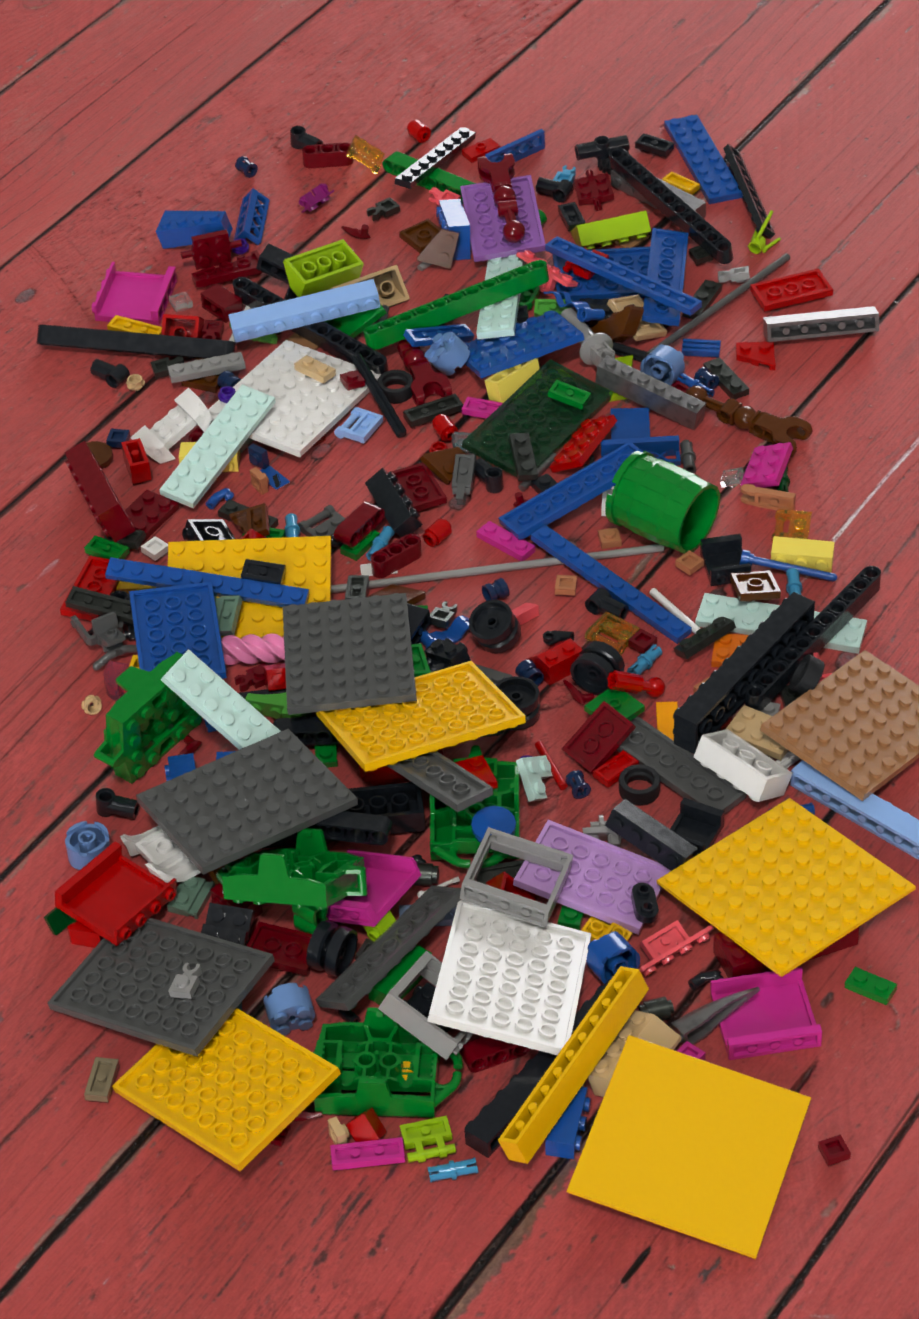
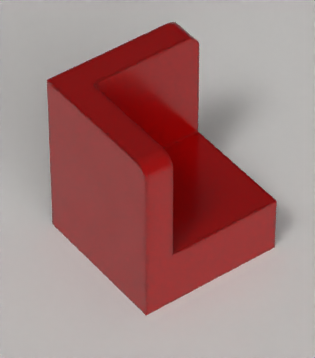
[345,1107,387,1142]

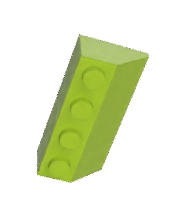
[571,211,651,250]
[283,239,364,297]

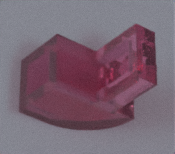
[103,661,129,701]

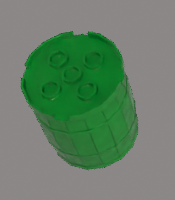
[605,451,720,554]

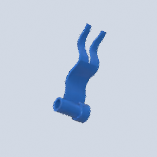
[543,291,605,322]
[420,615,469,649]

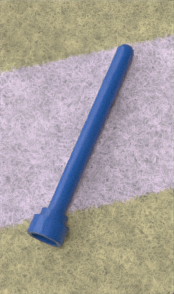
[739,550,837,581]

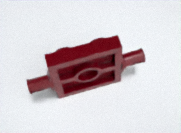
[573,170,614,211]
[180,229,242,270]

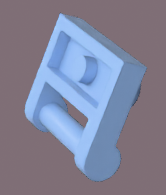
[334,407,383,444]

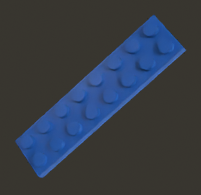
[664,115,743,204]
[642,228,689,326]
[498,441,643,540]

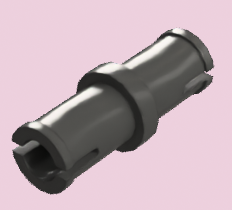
[680,440,696,473]

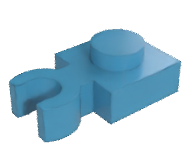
[553,165,576,184]

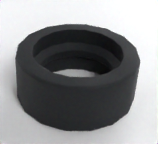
[377,370,413,404]
[789,654,825,695]
[619,764,660,806]

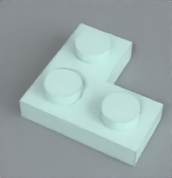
[516,755,553,802]

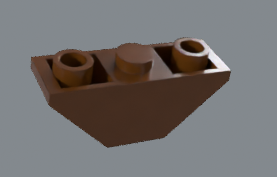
[591,304,644,343]

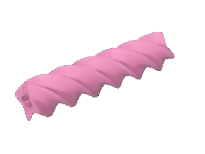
[221,633,285,665]

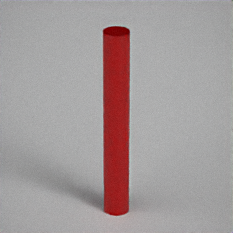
[535,741,568,790]

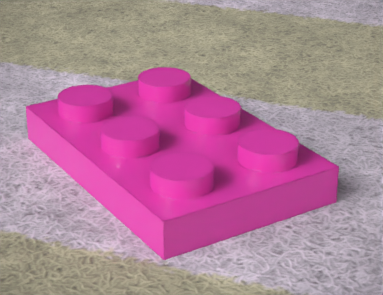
[740,442,793,488]

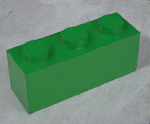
[368,944,432,1005]

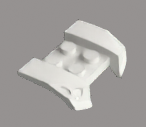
[130,388,212,464]
[120,826,201,883]

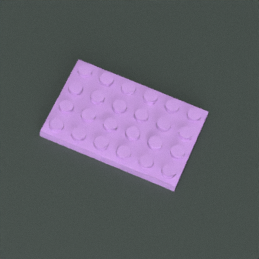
[513,820,671,935]

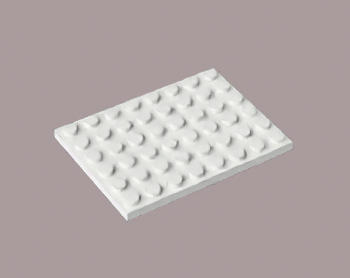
[208,340,382,457]
[427,900,592,1055]

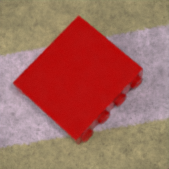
[55,841,177,946]

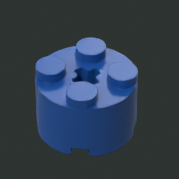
[586,931,640,984]

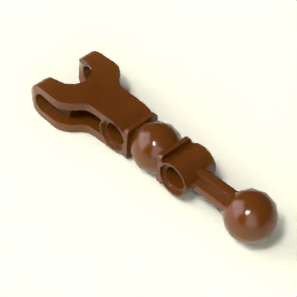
[685,385,813,457]

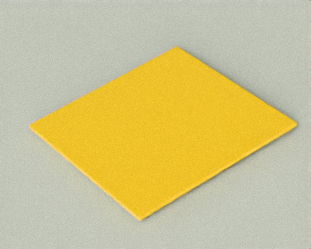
[657,798,916,977]
[567,1035,811,1259]

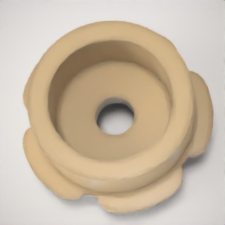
[126,374,145,391]
[81,695,102,715]

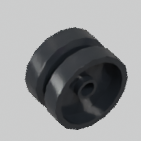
[469,599,521,654]
[570,641,625,695]
[496,676,540,730]
[306,920,358,978]

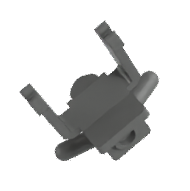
[70,612,137,670]

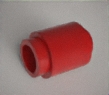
[407,120,431,143]
[432,414,458,442]
[423,518,452,547]

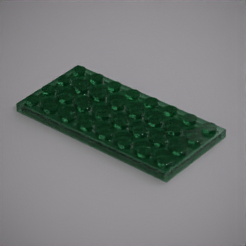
[462,359,613,477]

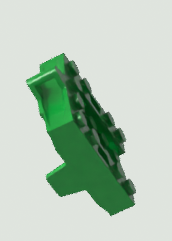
[94,652,202,784]
[430,745,520,868]
[216,828,367,910]
[313,1007,463,1118]

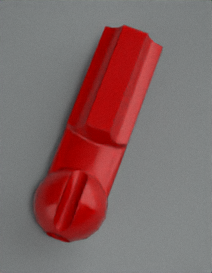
[607,670,666,698]

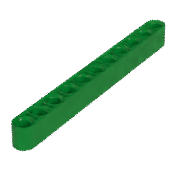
[382,151,547,226]
[363,260,549,350]

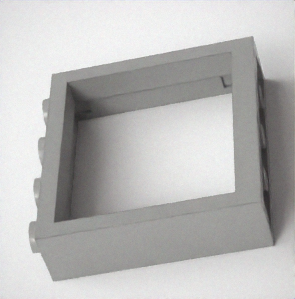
[460,827,574,927]
[378,951,473,1060]

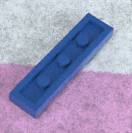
[403,324,475,347]

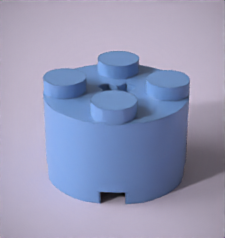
[424,332,470,376]
[640,344,685,386]
[65,821,111,870]
[263,983,315,1036]

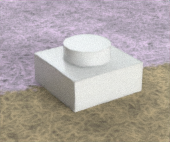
[141,536,168,561]

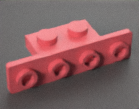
[516,250,578,296]
[639,920,714,977]

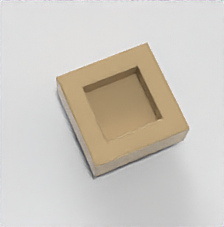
[328,1117,350,1145]

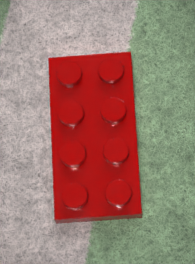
[750,268,833,312]
[549,415,617,473]
[60,556,119,621]

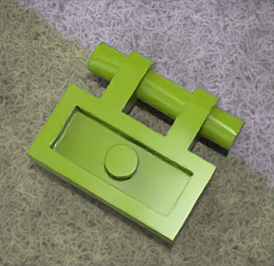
[400,1115,456,1163]

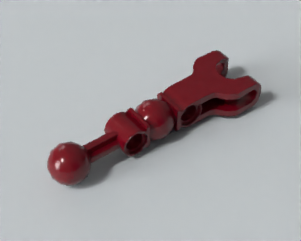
[477,153,526,243]
[392,315,453,406]

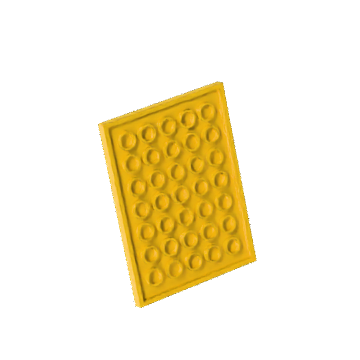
[168,536,331,639]
[316,661,526,772]
[112,1008,341,1171]

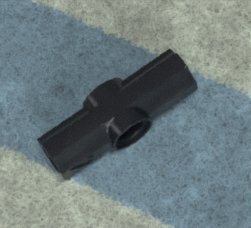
[575,135,630,160]

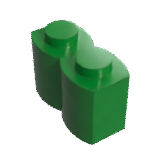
[292,905,329,934]

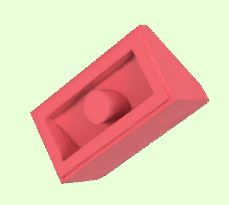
[512,603,539,625]

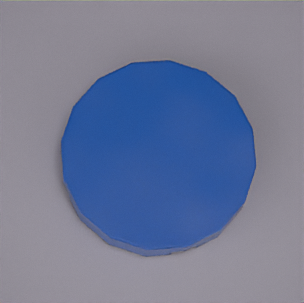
[471,806,516,842]

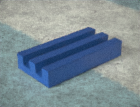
[682,339,721,357]

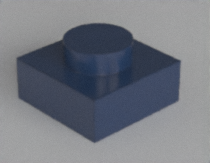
[106,429,130,448]
[248,444,270,469]

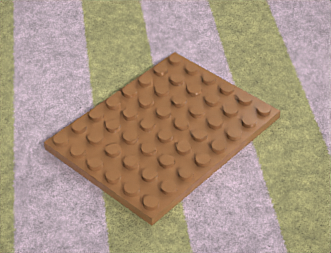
[760,650,919,801]

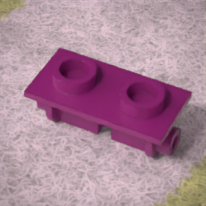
[299,183,334,213]

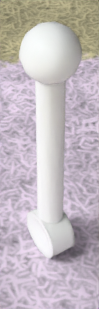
[417,876,460,898]

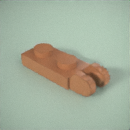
[741,484,796,513]

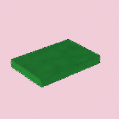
[328,304,387,338]

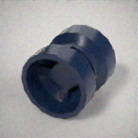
[217,370,241,388]
[482,578,510,601]
[515,659,544,686]

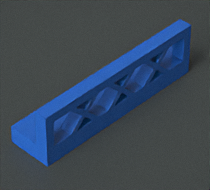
[485,129,545,162]
[233,188,270,245]
[601,435,681,466]

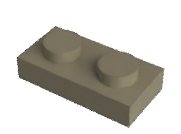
[84,1057,119,1102]

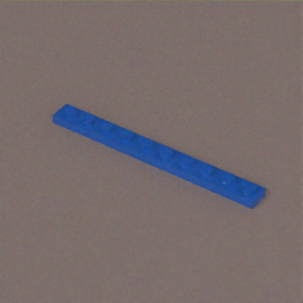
[545,236,702,316]
[531,525,692,644]
[105,557,310,607]

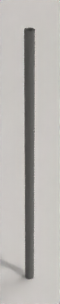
[646,253,790,356]

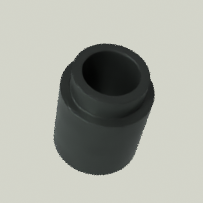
[413,863,439,886]
[638,996,674,1021]

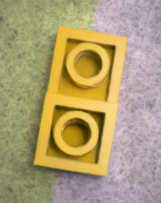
[581,916,633,941]

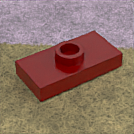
[462,138,500,163]
[593,750,639,788]

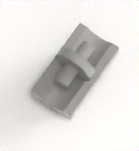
[582,815,622,847]

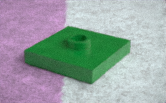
[584,688,645,721]

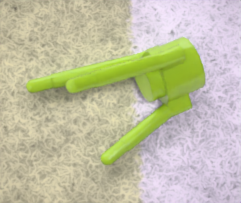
[748,210,781,254]

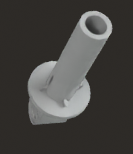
[561,308,615,367]

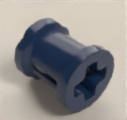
[235,156,258,178]
[694,367,720,389]
[565,770,591,799]

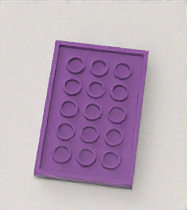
[460,175,546,262]

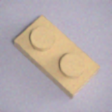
[294,355,336,384]

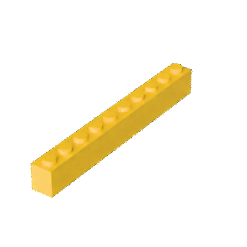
[498,966,649,1164]

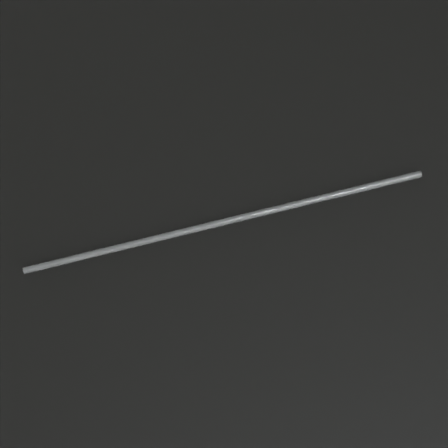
[331,544,664,594]

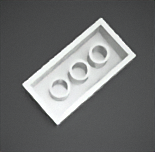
[694,729,793,802]

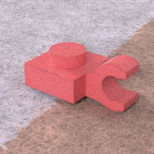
[429,187,461,205]

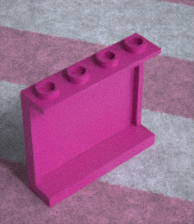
[92,262,177,326]
[326,850,422,927]
[710,967,822,1060]

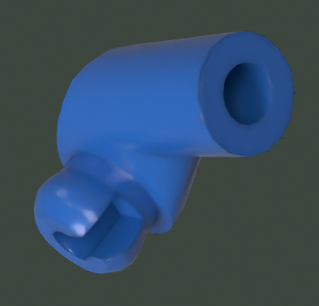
[206,488,234,509]

